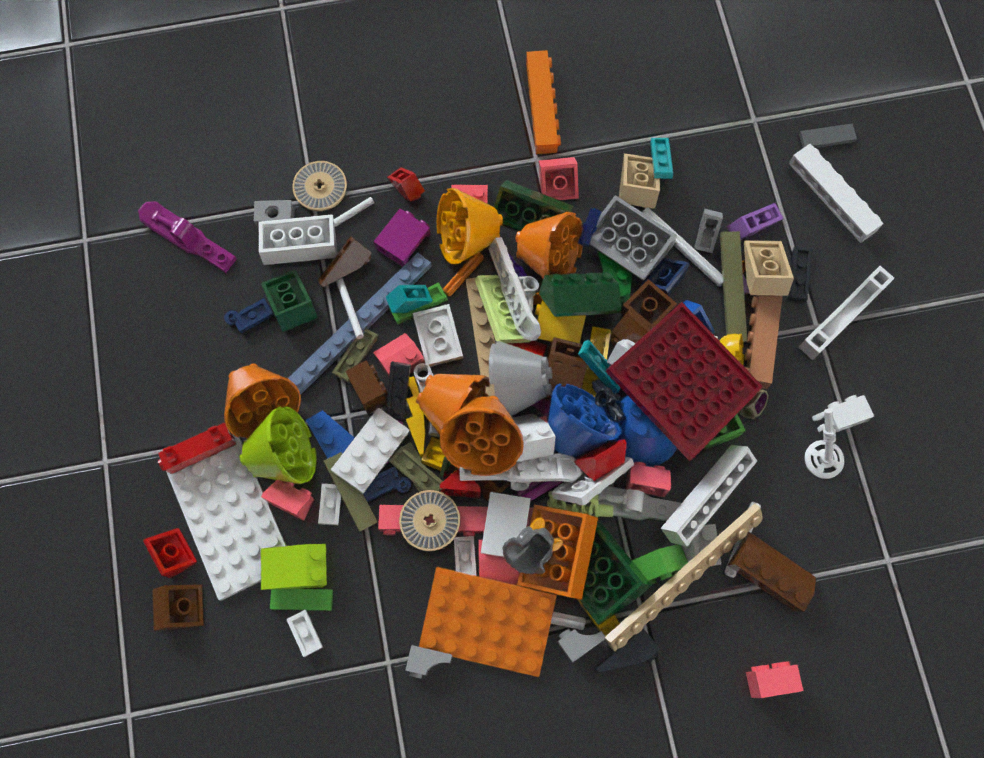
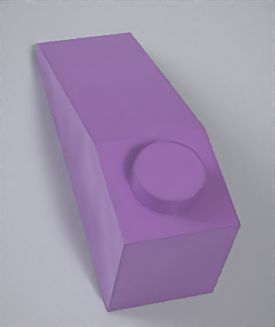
[727,203,784,240]

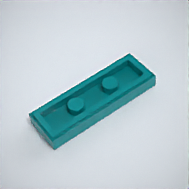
[650,138,673,179]
[578,340,620,394]

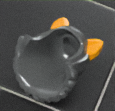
[502,517,563,574]

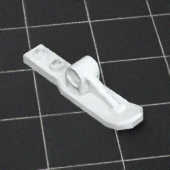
[489,237,541,341]
[459,454,581,491]
[577,486,682,521]

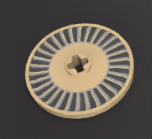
[293,161,347,211]
[399,490,460,551]

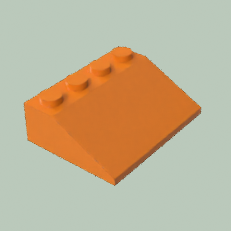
[517,505,598,600]

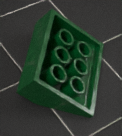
[579,522,652,625]

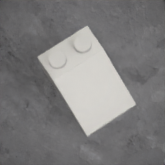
[512,414,556,462]

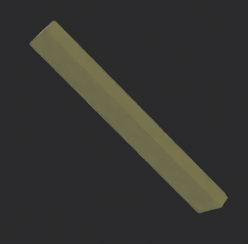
[720,231,747,343]

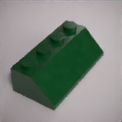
[494,180,574,231]
[539,272,622,317]

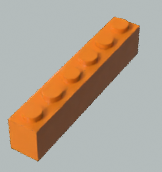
[526,50,561,154]

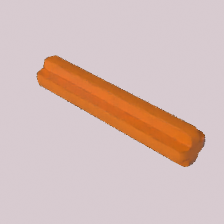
[443,252,484,296]

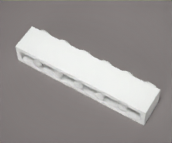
[789,144,883,243]
[661,445,757,546]

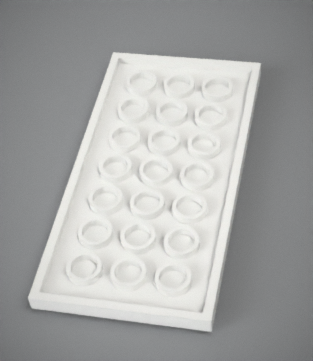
[166,435,287,601]

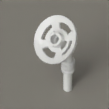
[804,409,844,479]

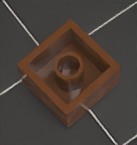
[621,279,677,329]
[345,360,388,414]

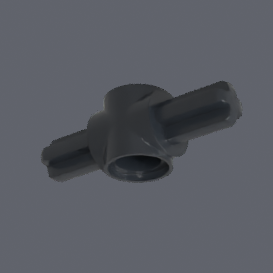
[592,379,625,423]

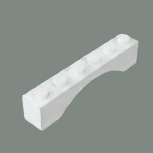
[799,266,894,360]

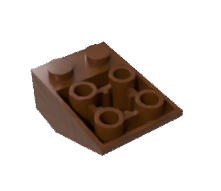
[544,337,587,400]

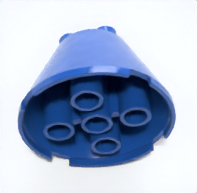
[547,384,622,458]
[611,395,677,467]

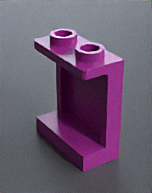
[374,209,431,267]

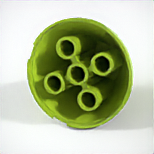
[240,406,316,484]

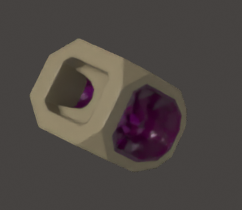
[738,389,769,419]

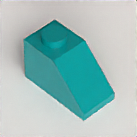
[386,285,433,313]

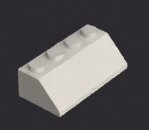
[259,215,337,265]

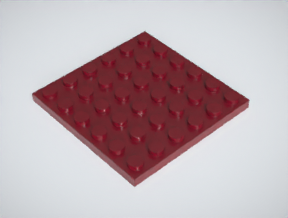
[605,302,763,461]

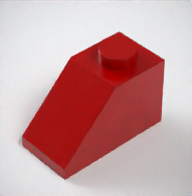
[387,167,425,201]

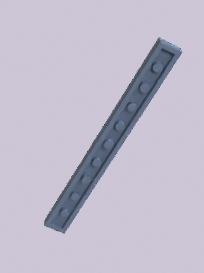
[288,253,432,395]

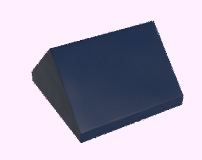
[641,258,690,296]

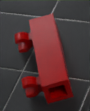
[158,423,237,474]

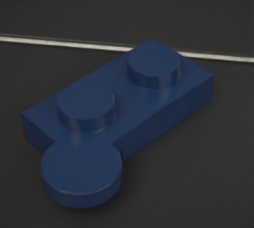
[224,298,274,334]
[363,467,411,502]

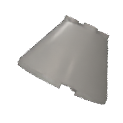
[489,341,552,416]

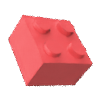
[746,661,803,698]

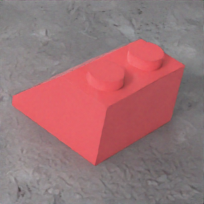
[539,157,579,200]
[373,333,425,377]
[625,462,671,497]
[261,480,315,521]

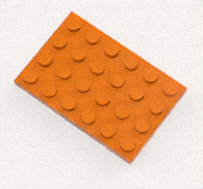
[419,567,557,677]

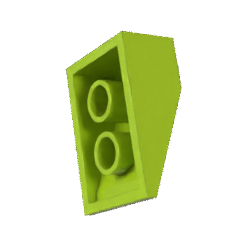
[261,544,327,590]

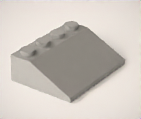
[582,195,677,281]

